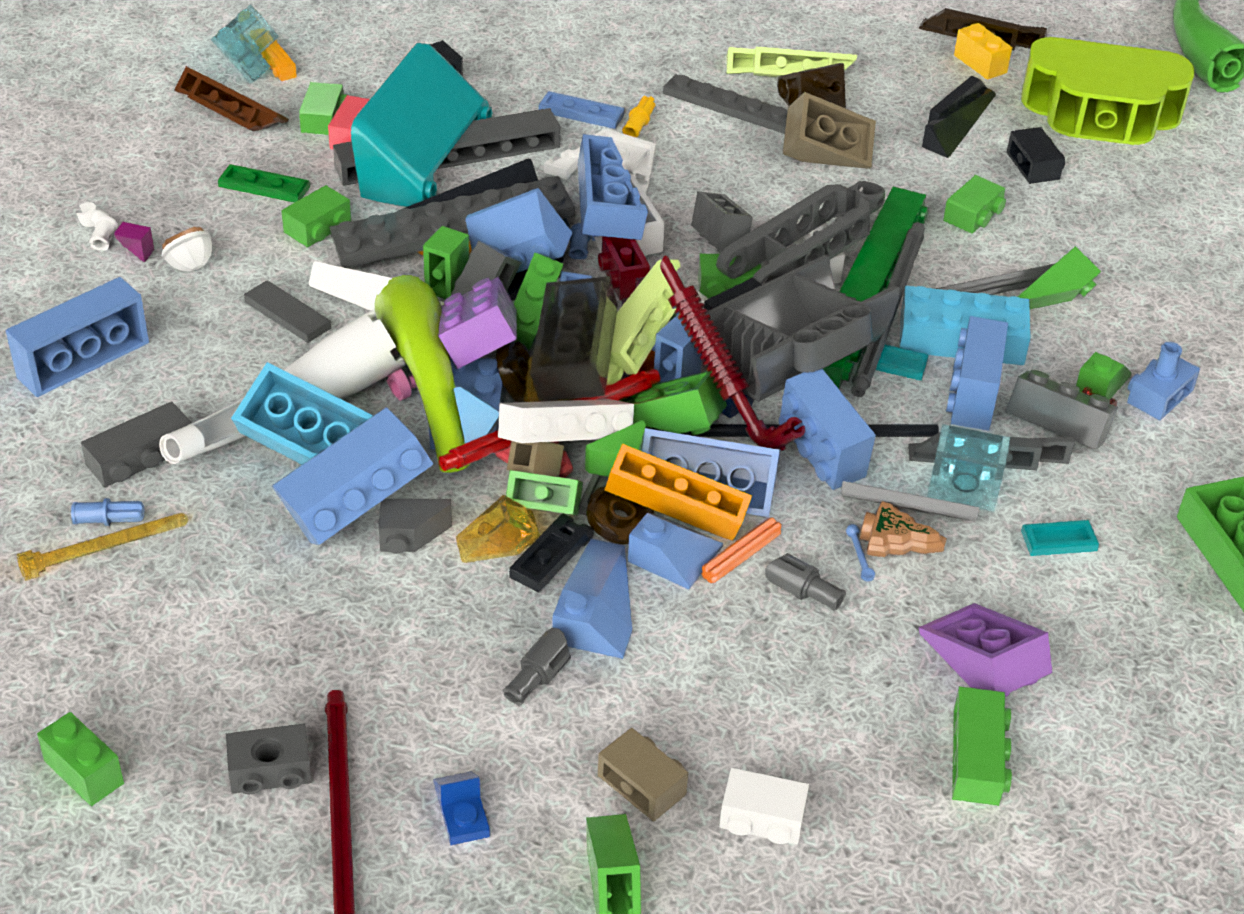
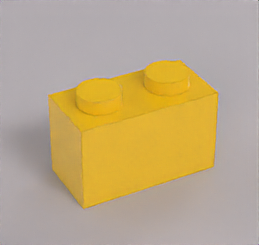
[954,23,1012,80]

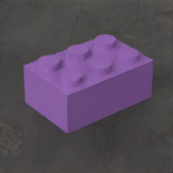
[438,277,517,369]

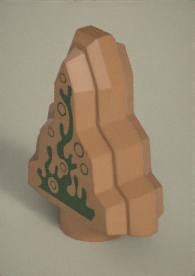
[860,501,947,557]

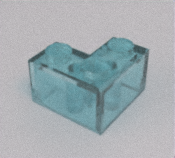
[210,4,279,83]

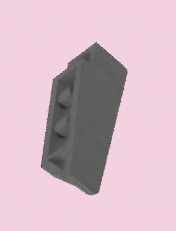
[908,431,1075,471]

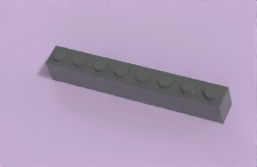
[333,108,561,186]

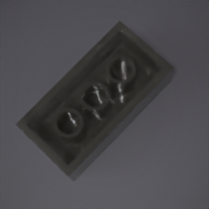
[530,276,618,402]

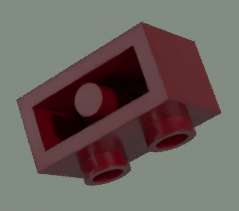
[598,236,650,301]

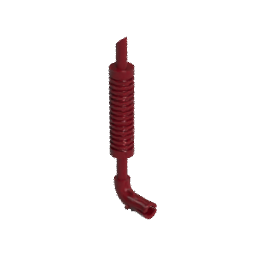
[660,256,805,451]

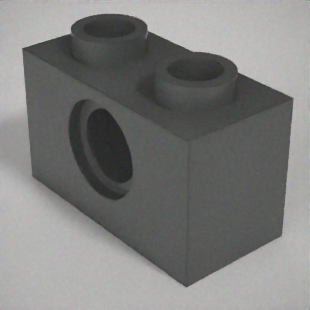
[226,723,312,795]

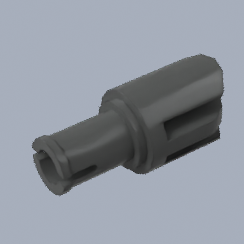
[765,553,846,611]
[503,628,571,706]

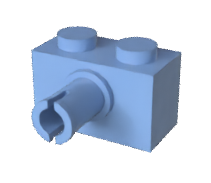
[651,315,702,383]
[1127,342,1200,421]

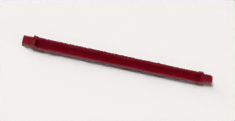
[325,690,355,914]

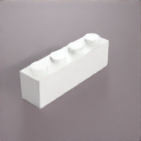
[498,399,634,443]

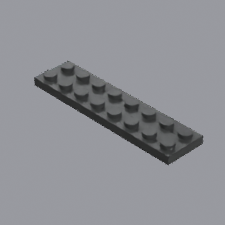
[330,176,575,268]

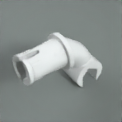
[77,202,118,250]

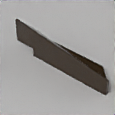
[919,8,1047,51]

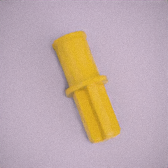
[622,96,656,138]

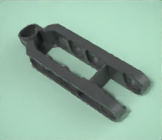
[716,181,885,285]

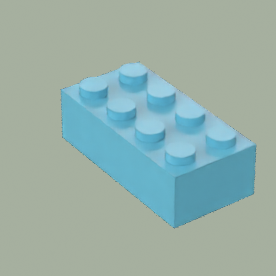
[899,286,1031,365]
[231,362,374,465]

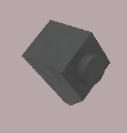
[379,499,452,554]

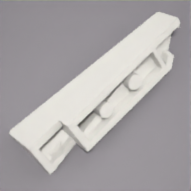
[309,261,444,312]

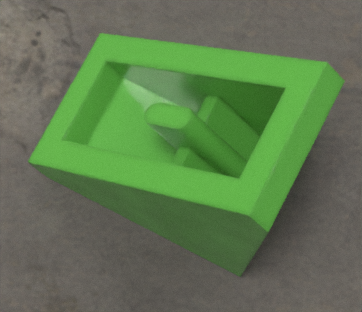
[585,420,646,477]

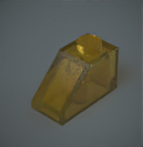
[456,495,540,563]

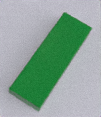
[218,164,310,203]

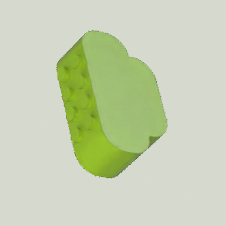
[1021,37,1194,145]

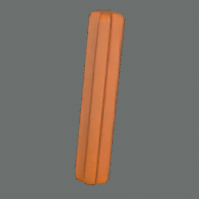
[701,517,782,583]

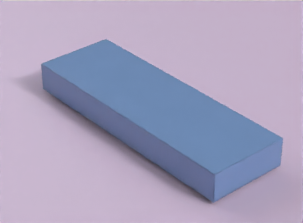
[538,91,625,129]

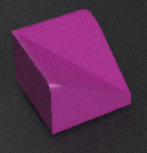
[114,222,154,262]

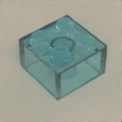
[927,424,1010,512]

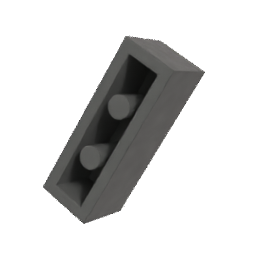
[691,191,753,253]
[1006,370,1118,449]
[81,401,192,488]

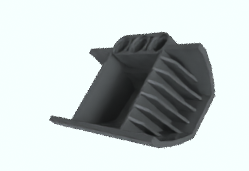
[685,255,900,402]

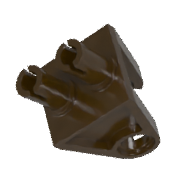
[777,63,846,108]

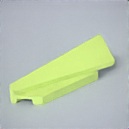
[726,47,857,77]
[569,260,680,391]

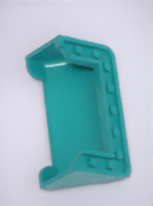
[351,43,493,207]

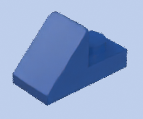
[433,771,490,845]

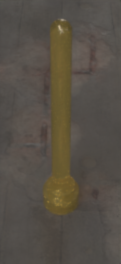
[16,513,188,581]

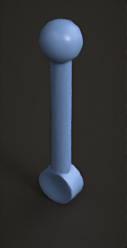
[846,524,875,582]

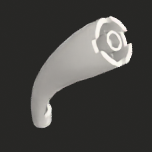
[159,309,406,464]

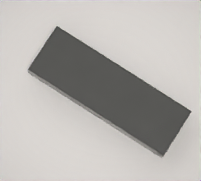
[244,280,331,343]

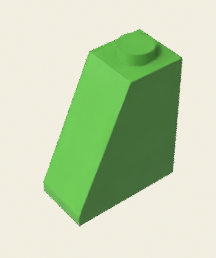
[586,814,641,914]

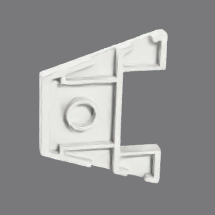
[544,129,656,195]

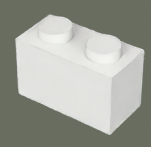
[719,768,809,845]

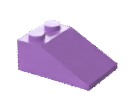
[919,603,1052,697]

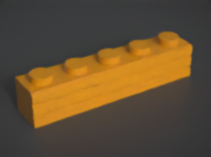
[247,25,297,81]

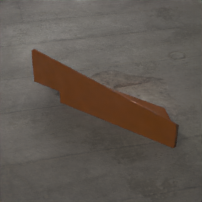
[174,66,289,131]

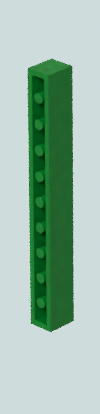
[823,186,929,389]

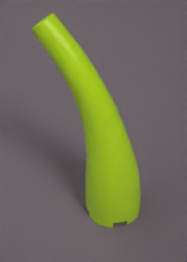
[374,275,470,473]

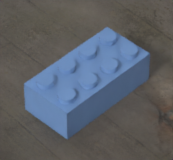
[5,277,149,397]

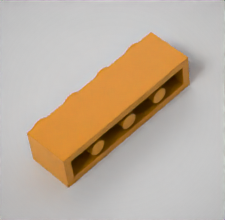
[605,444,752,541]

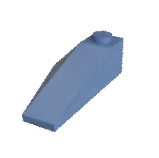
[552,539,632,659]

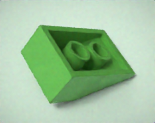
[619,371,727,435]

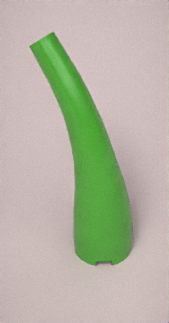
[1173,0,1244,93]

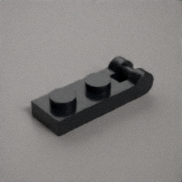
[509,514,594,593]

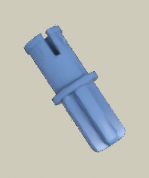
[71,498,145,526]

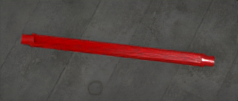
[439,369,661,471]

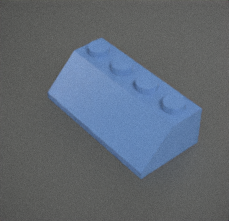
[272,407,434,545]
[641,428,781,517]

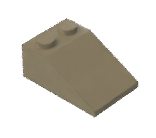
[782,92,876,169]

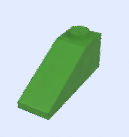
[1018,246,1101,309]

